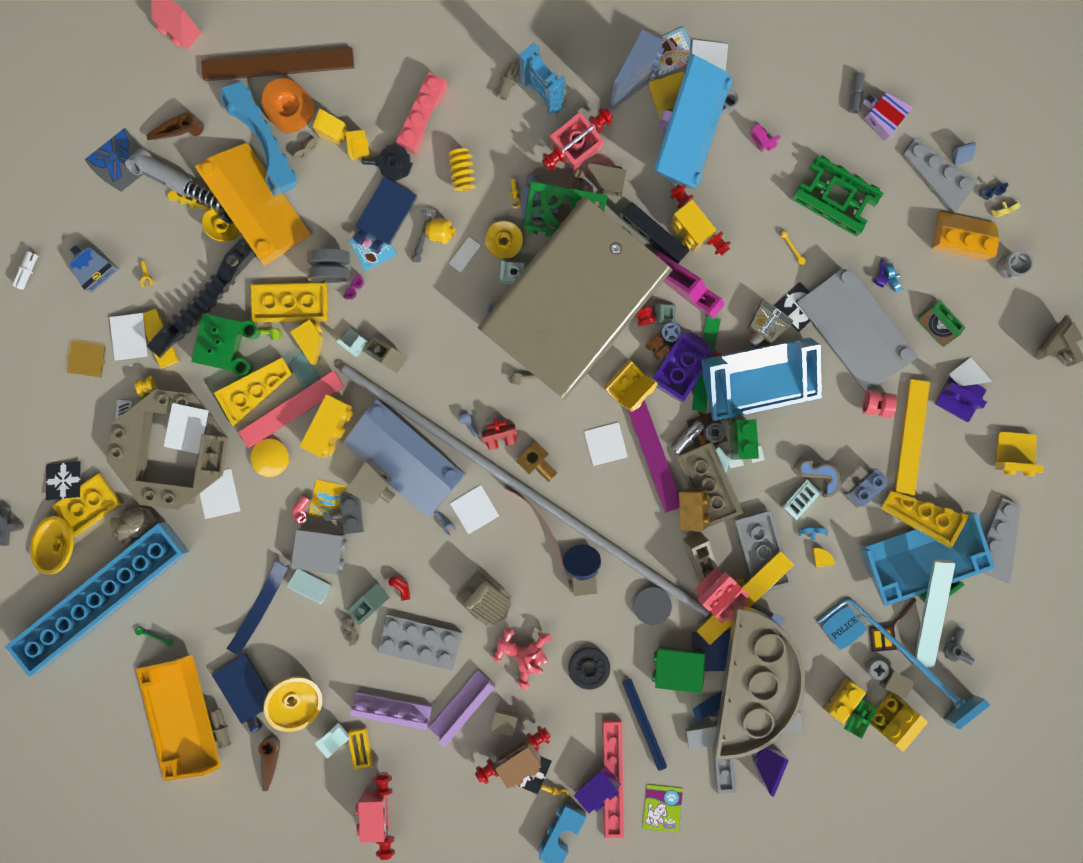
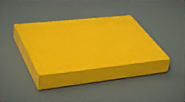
[52,473,123,537]

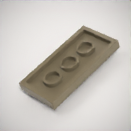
[676,442,744,527]

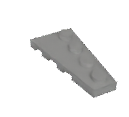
[983,498,1021,584]

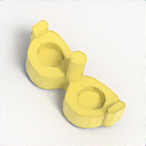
[991,201,1020,217]

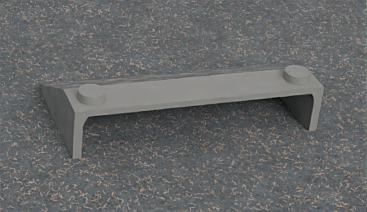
[797,264,918,392]

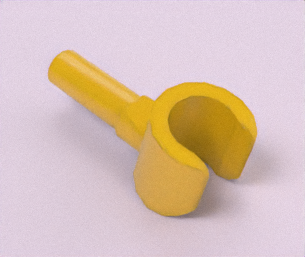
[140,261,155,287]

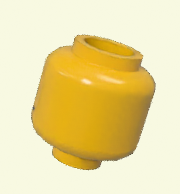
[425,218,455,244]

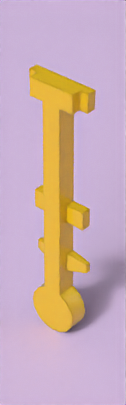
[167,191,212,211]

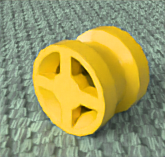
[135,376,158,398]

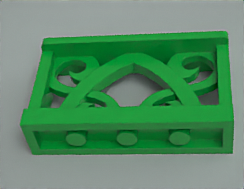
[522,181,608,237]

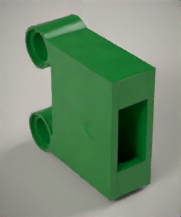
[191,313,261,377]

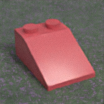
[151,0,201,50]

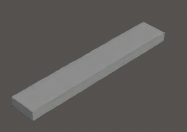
[685,711,803,750]

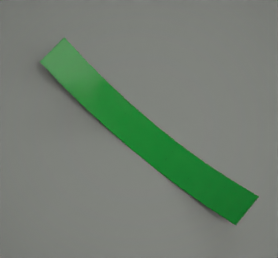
[692,316,721,413]

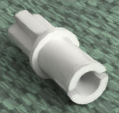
[13,251,39,290]

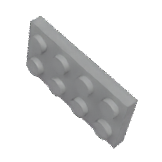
[734,510,793,592]
[378,614,462,671]

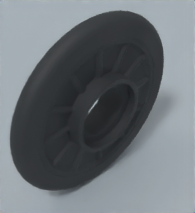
[568,647,610,690]

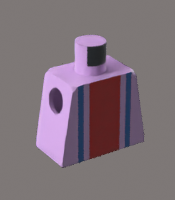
[863,93,913,141]

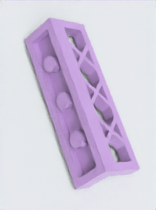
[350,692,432,730]

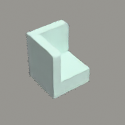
[336,329,368,357]
[315,723,350,758]

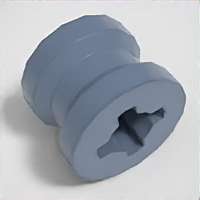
[660,322,681,343]

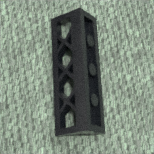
[619,202,690,264]

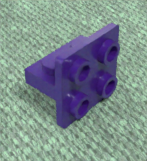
[935,376,987,422]

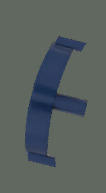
[979,182,1009,200]

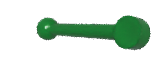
[135,627,173,647]

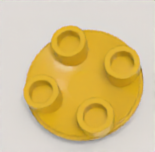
[250,439,290,477]

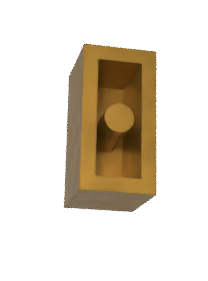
[679,488,711,531]

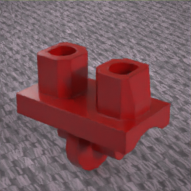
[481,416,517,450]

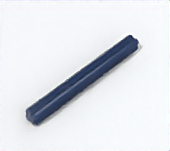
[622,679,667,771]

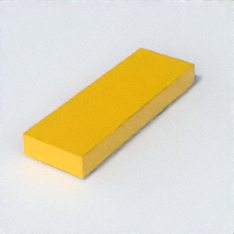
[143,308,180,369]

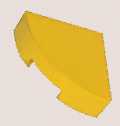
[812,548,835,567]

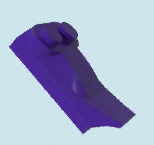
[652,331,714,403]

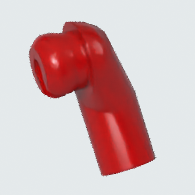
[388,576,411,601]

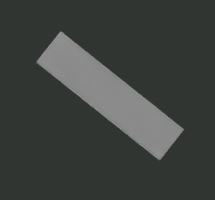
[710,715,736,794]

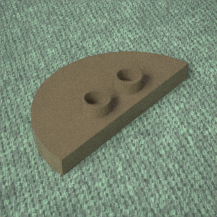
[713,604,805,759]

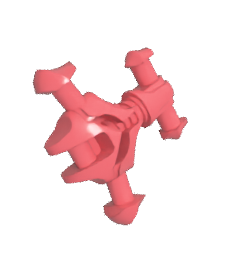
[491,628,552,690]

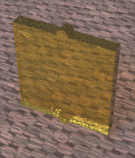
[67,342,106,378]

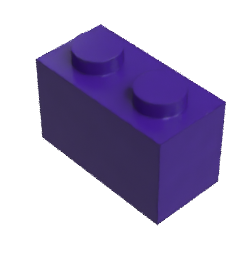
[573,766,621,814]

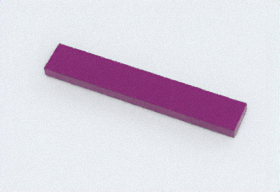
[627,400,680,513]

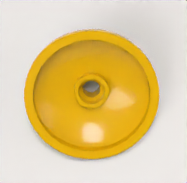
[30,516,74,574]
[263,676,322,732]

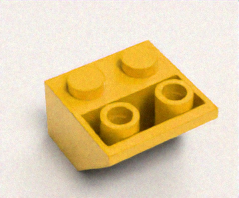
[870,692,928,752]

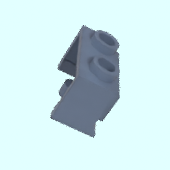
[844,468,889,508]

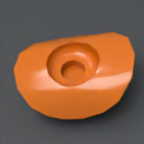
[261,78,316,133]

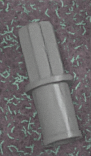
[671,420,704,454]

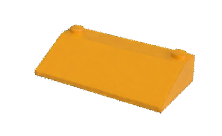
[195,143,312,266]
[136,654,221,781]

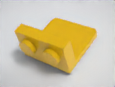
[649,72,685,119]
[603,360,658,411]
[995,432,1044,476]

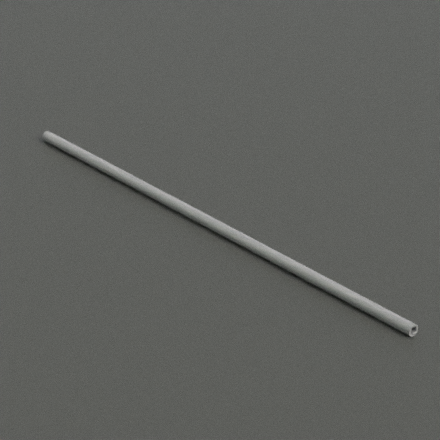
[340,365,710,618]

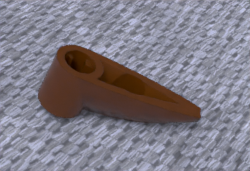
[146,113,204,140]
[259,735,280,791]

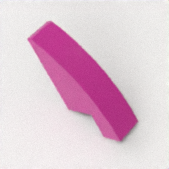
[656,251,725,319]

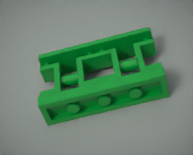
[791,156,884,237]

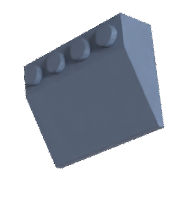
[610,29,664,109]

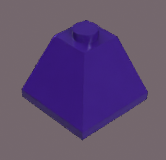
[752,746,789,797]

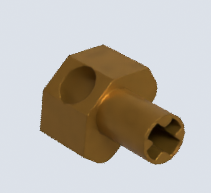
[516,441,558,482]

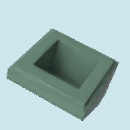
[652,304,676,324]

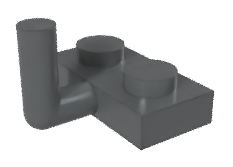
[323,495,364,534]
[0,507,24,546]

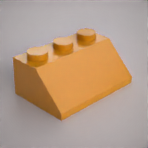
[931,211,1000,261]

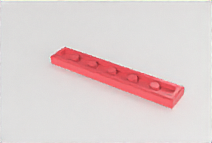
[238,371,345,448]
[602,720,624,838]

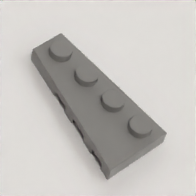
[902,138,977,214]

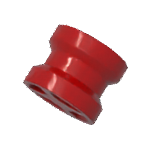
[635,306,656,327]

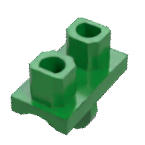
[844,699,878,739]

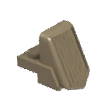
[1036,314,1083,367]
[456,570,511,626]

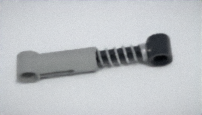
[125,148,234,224]

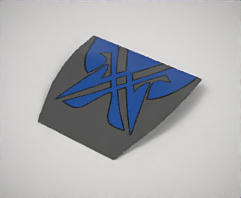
[85,128,143,192]

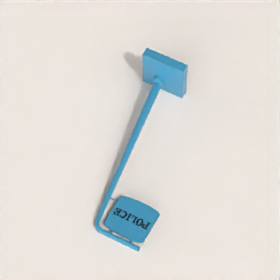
[817,599,991,730]

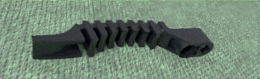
[146,238,256,358]

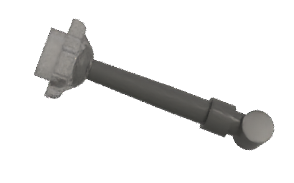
[411,207,439,263]

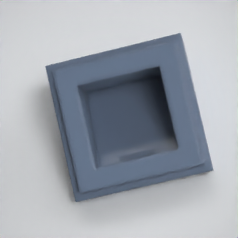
[951,142,976,165]

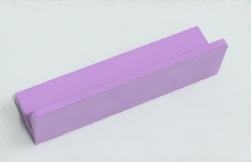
[429,670,495,747]

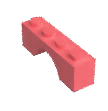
[396,72,448,155]

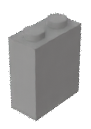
[291,529,348,575]

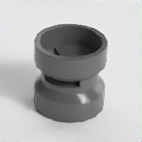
[703,423,725,442]

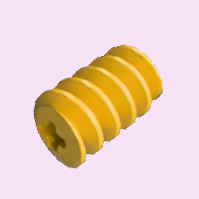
[448,148,476,191]

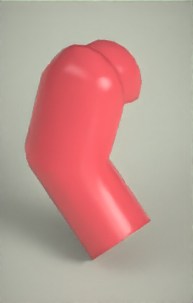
[292,495,311,524]

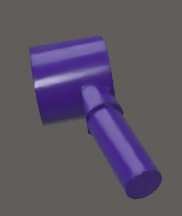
[874,259,889,288]

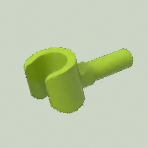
[260,329,282,340]

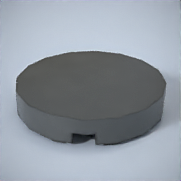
[633,587,672,625]

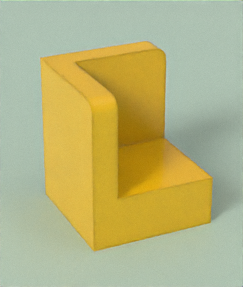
[345,130,370,160]

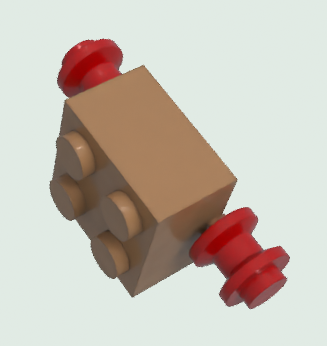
[475,726,551,789]

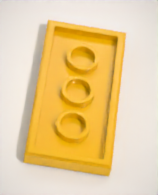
[250,282,328,323]

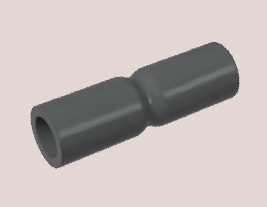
[849,72,865,114]

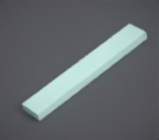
[915,559,955,667]

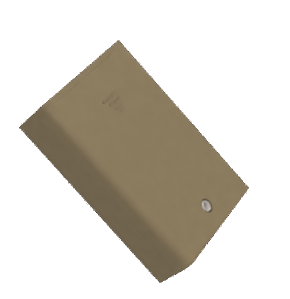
[477,196,672,400]

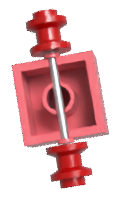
[541,108,613,171]
[355,772,395,860]

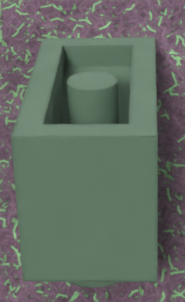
[347,584,390,626]

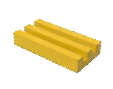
[347,727,373,770]

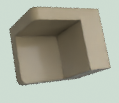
[880,668,914,699]
[491,708,518,737]

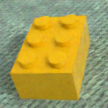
[299,394,354,458]

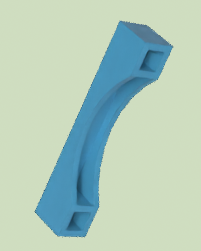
[219,81,297,196]

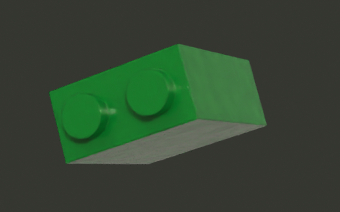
[729,419,759,460]
[652,646,706,694]

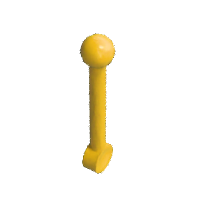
[780,230,806,265]

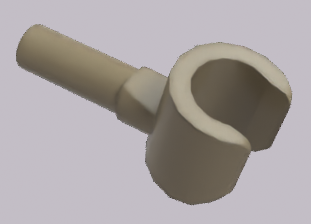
[510,373,537,385]

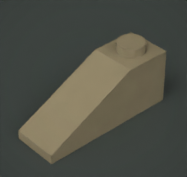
[683,531,718,583]

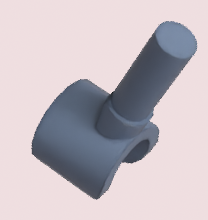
[459,412,478,437]
[434,511,456,536]

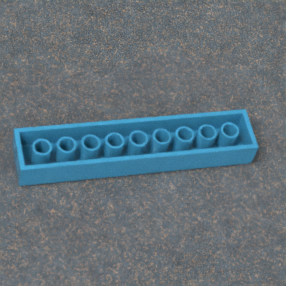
[5,522,189,677]

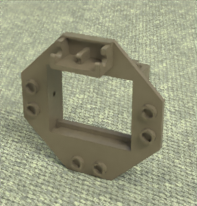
[107,389,228,510]

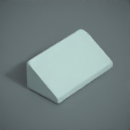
[287,569,332,604]

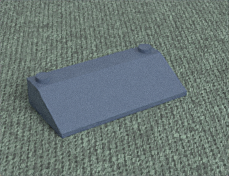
[342,399,466,518]

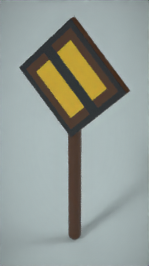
[869,598,917,652]

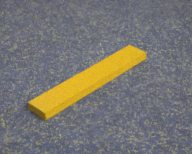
[894,379,930,496]
[696,551,794,645]

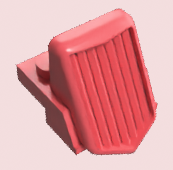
[694,568,750,623]

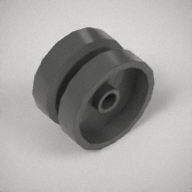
[307,249,350,283]

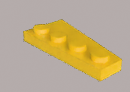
[214,357,292,426]
[880,491,970,548]

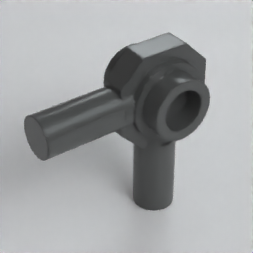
[943,627,975,665]

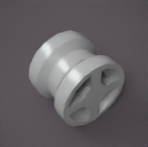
[866,658,889,680]

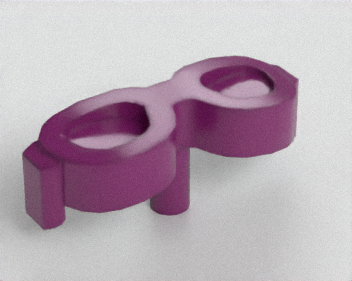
[343,274,364,300]

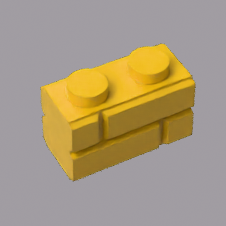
[823,678,866,724]

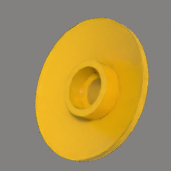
[202,209,240,242]
[485,221,523,259]

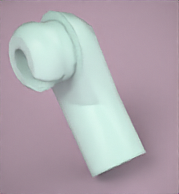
[715,446,729,472]

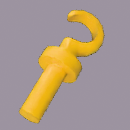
[510,179,521,209]
[540,785,569,800]

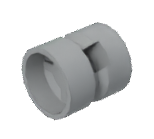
[998,250,1033,280]

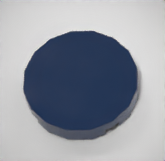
[563,544,601,581]

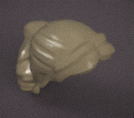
[109,506,157,546]

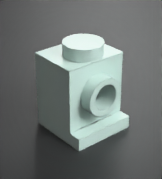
[500,261,525,284]

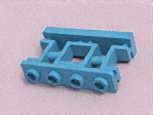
[519,42,565,116]

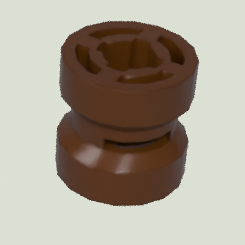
[645,334,672,360]

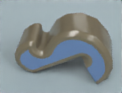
[794,459,841,498]

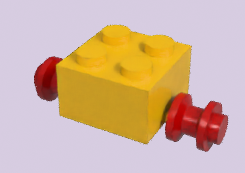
[670,184,731,256]

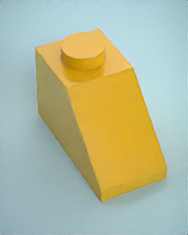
[313,109,349,146]
[290,319,324,366]

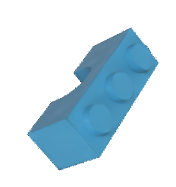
[537,801,586,863]

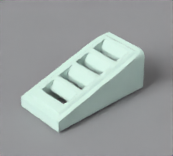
[780,479,821,520]

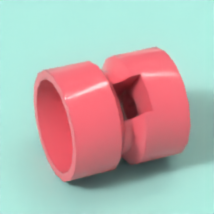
[862,390,897,418]

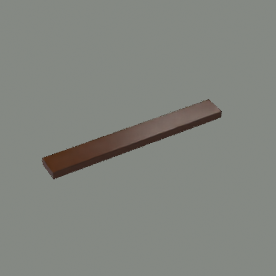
[201,48,355,81]

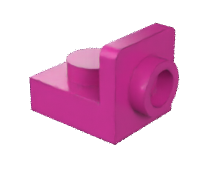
[749,124,781,152]

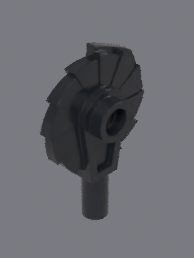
[362,144,413,181]

